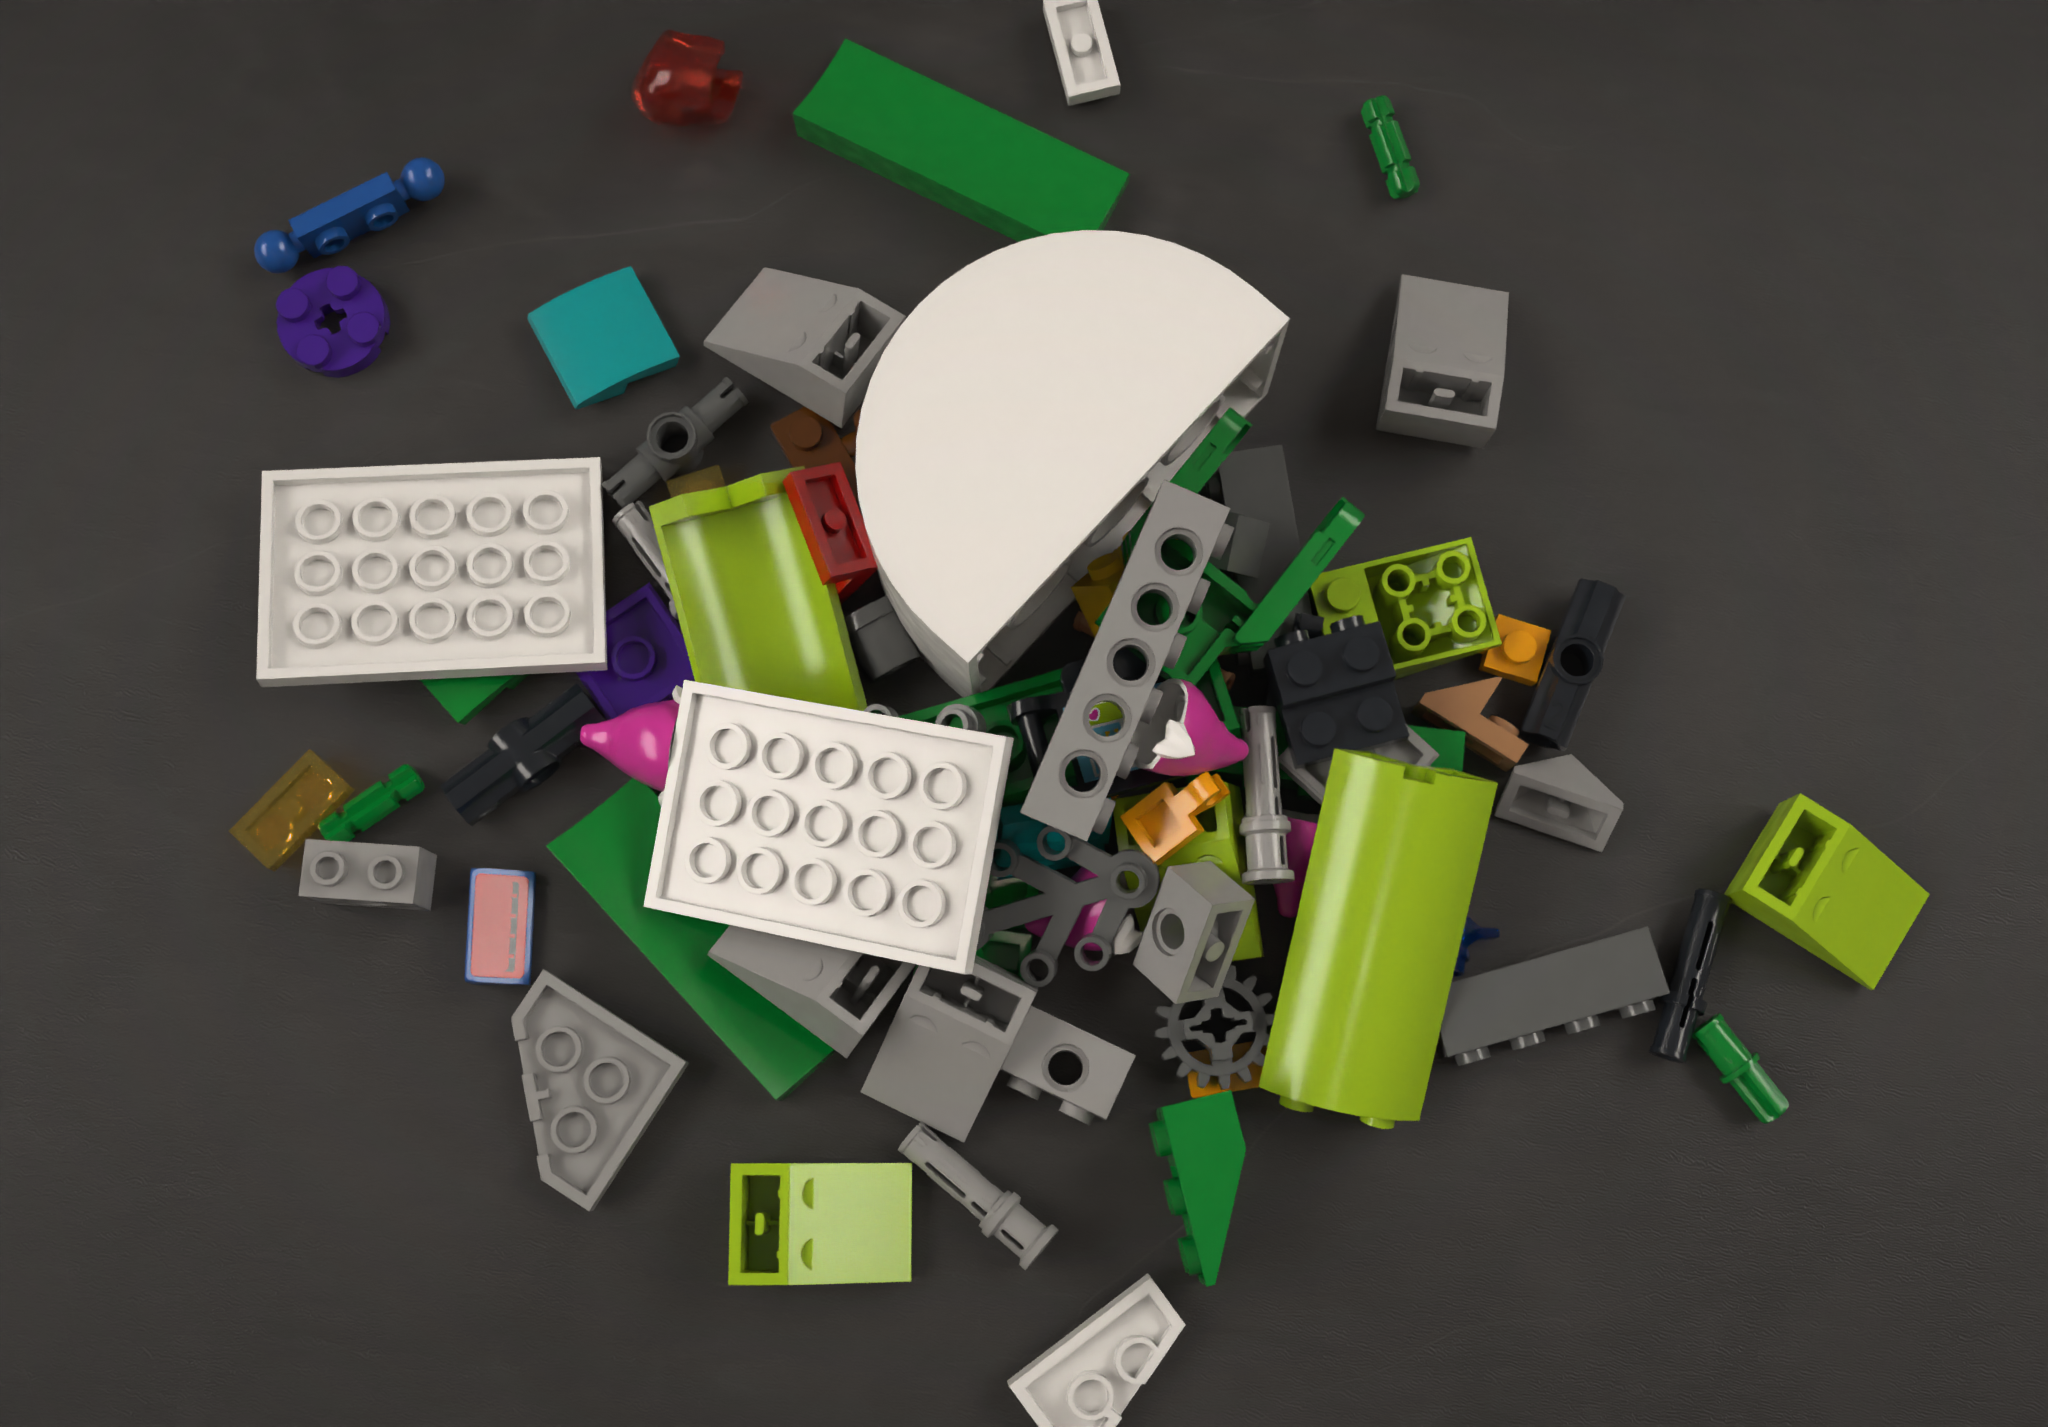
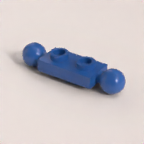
[254,157,445,274]

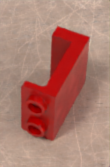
[782,462,878,605]

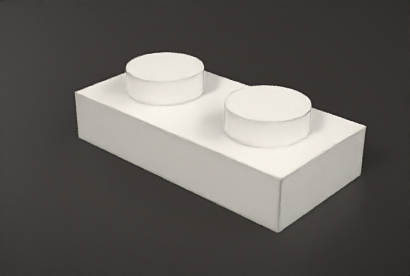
[1043,0,1121,106]

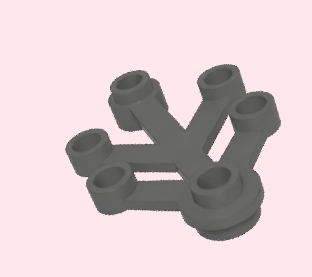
[977,825,1160,987]

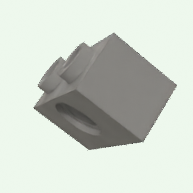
[298,839,437,911]
[1133,861,1255,1004]
[1001,1006,1136,1125]

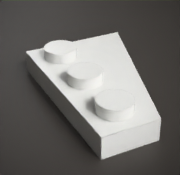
[1007,1273,1185,1427]

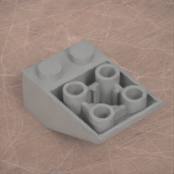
[704,267,906,428]
[1376,274,1509,449]
[707,925,916,1058]
[861,955,1038,1143]

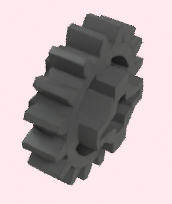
[1154,965,1275,1090]

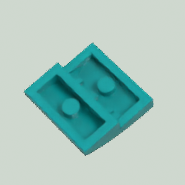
[527,266,680,410]

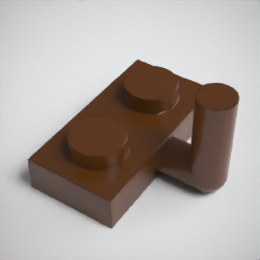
[770,406,861,505]

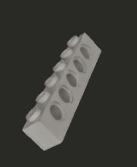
[1020,480,1234,841]

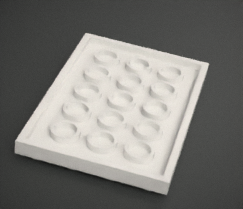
[256,457,607,687]
[644,680,1014,974]

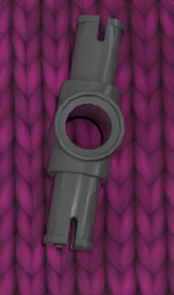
[601,376,749,508]

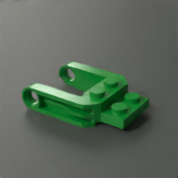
[1095,407,1366,685]

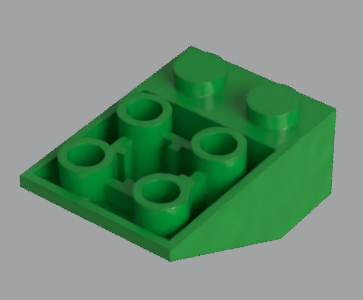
[1148,1090,1246,1287]

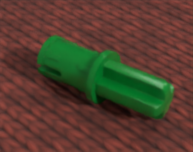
[1692,1013,1789,1124]

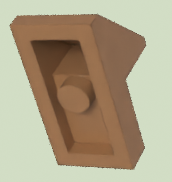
[1411,677,1529,772]

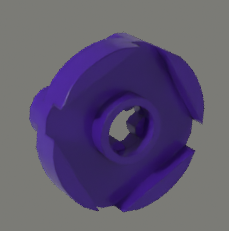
[276,266,391,378]

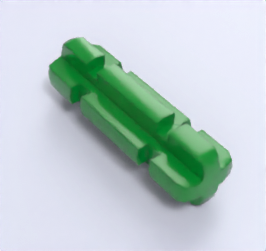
[1361,95,1420,200]
[318,764,425,842]

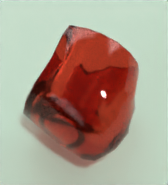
[631,30,744,127]

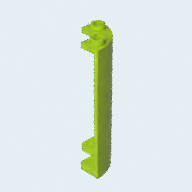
[649,466,868,711]
[1258,748,1498,1129]

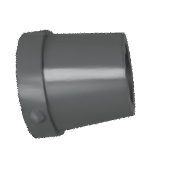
[844,596,921,683]

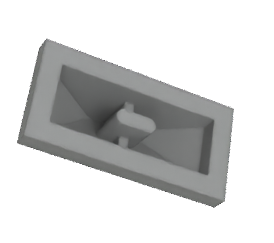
[1494,754,1623,852]

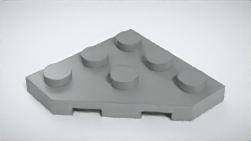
[511,969,689,1211]

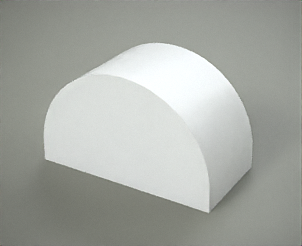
[855,230,1290,697]

